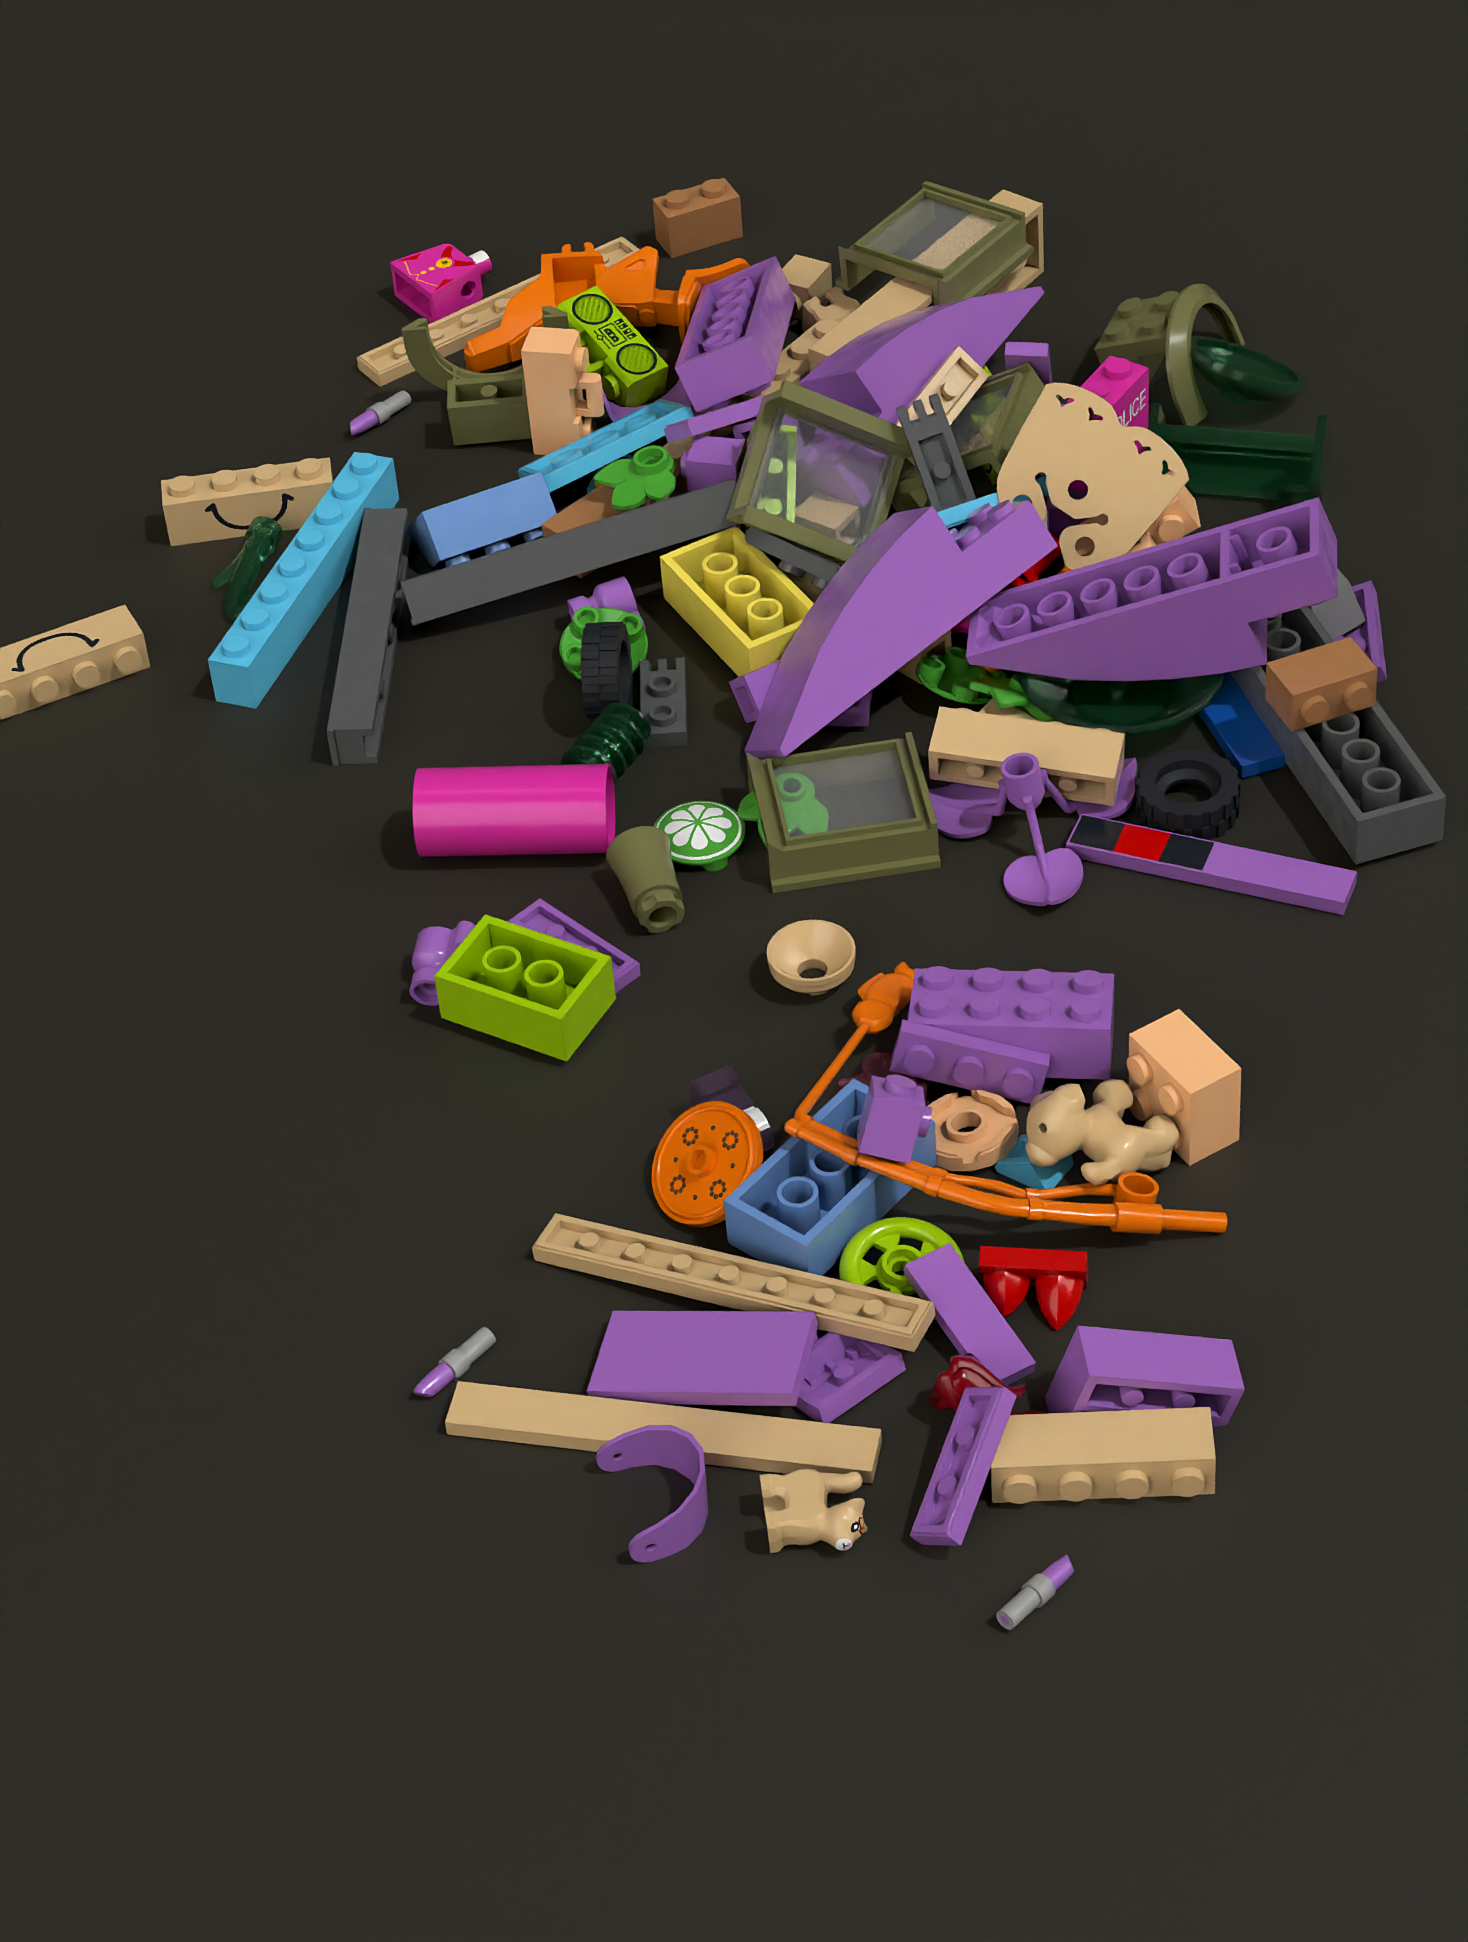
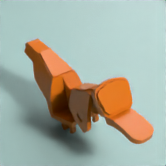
[464,242,750,372]

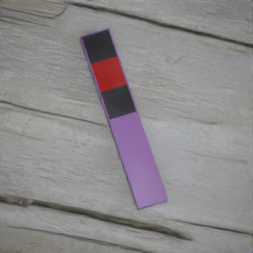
[1066,814,1357,915]

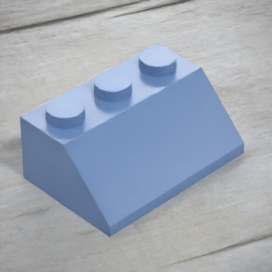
[407,472,557,568]

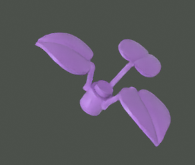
[928,753,1137,906]

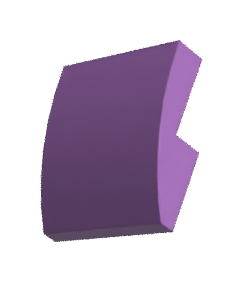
[796,1329,906,1423]

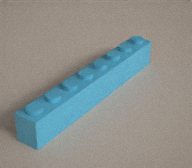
[208,452,399,709]

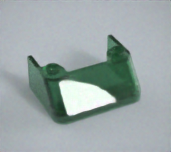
[1146,402,1331,506]

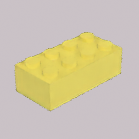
[660,525,814,677]

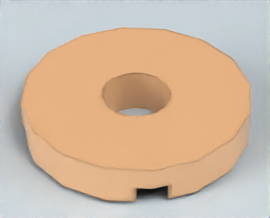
[928,1090,1019,1171]

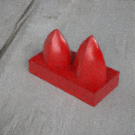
[979,1246,1089,1331]

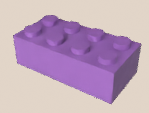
[908,966,1114,1080]

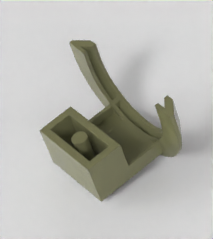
[1094,284,1245,430]
[402,306,570,446]

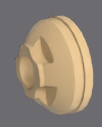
[766,920,856,996]

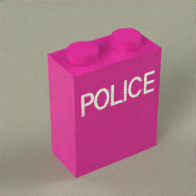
[1066,356,1149,494]

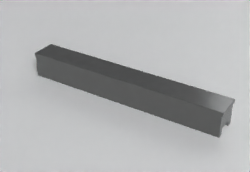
[401,479,741,626]
[327,508,412,766]

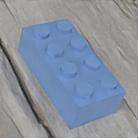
[724,1078,937,1276]

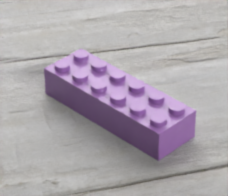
[675,256,796,413]

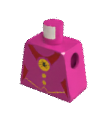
[390,244,492,323]

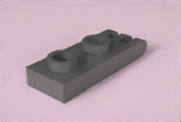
[896,393,976,512]
[745,528,842,589]
[640,657,688,748]

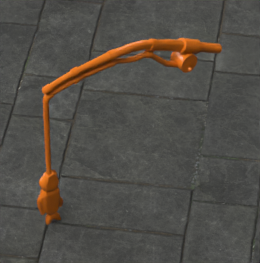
[785,962,1227,1234]

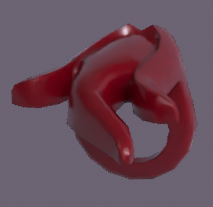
[929,1353,1048,1415]

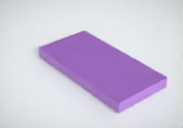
[587,1311,819,1406]

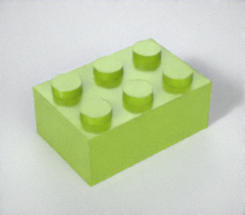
[434,914,616,1062]

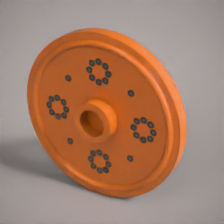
[652,1101,763,1228]

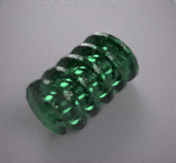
[560,702,652,785]

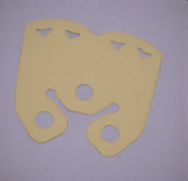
[997,382,1189,570]

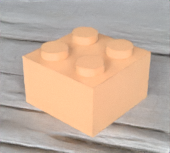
[1127,1009,1241,1166]

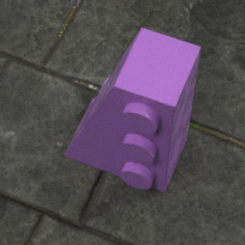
[1044,1326,1245,1427]

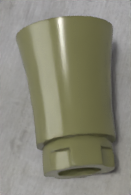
[606,826,685,933]

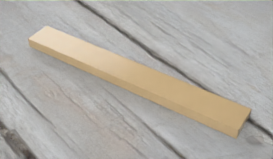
[357,236,640,387]
[532,1213,935,1352]
[445,1381,882,1484]

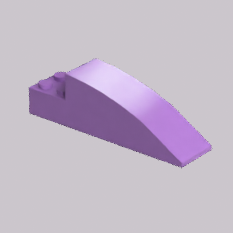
[795,286,1045,508]
[966,497,1338,681]
[744,500,1058,758]

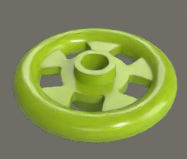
[839,1217,964,1320]

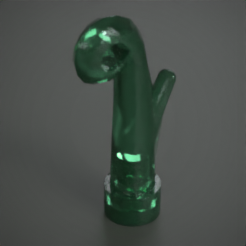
[211,516,283,621]

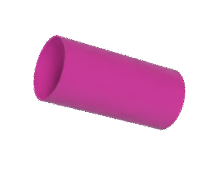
[413,764,615,857]

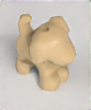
[1025,1079,1179,1185]

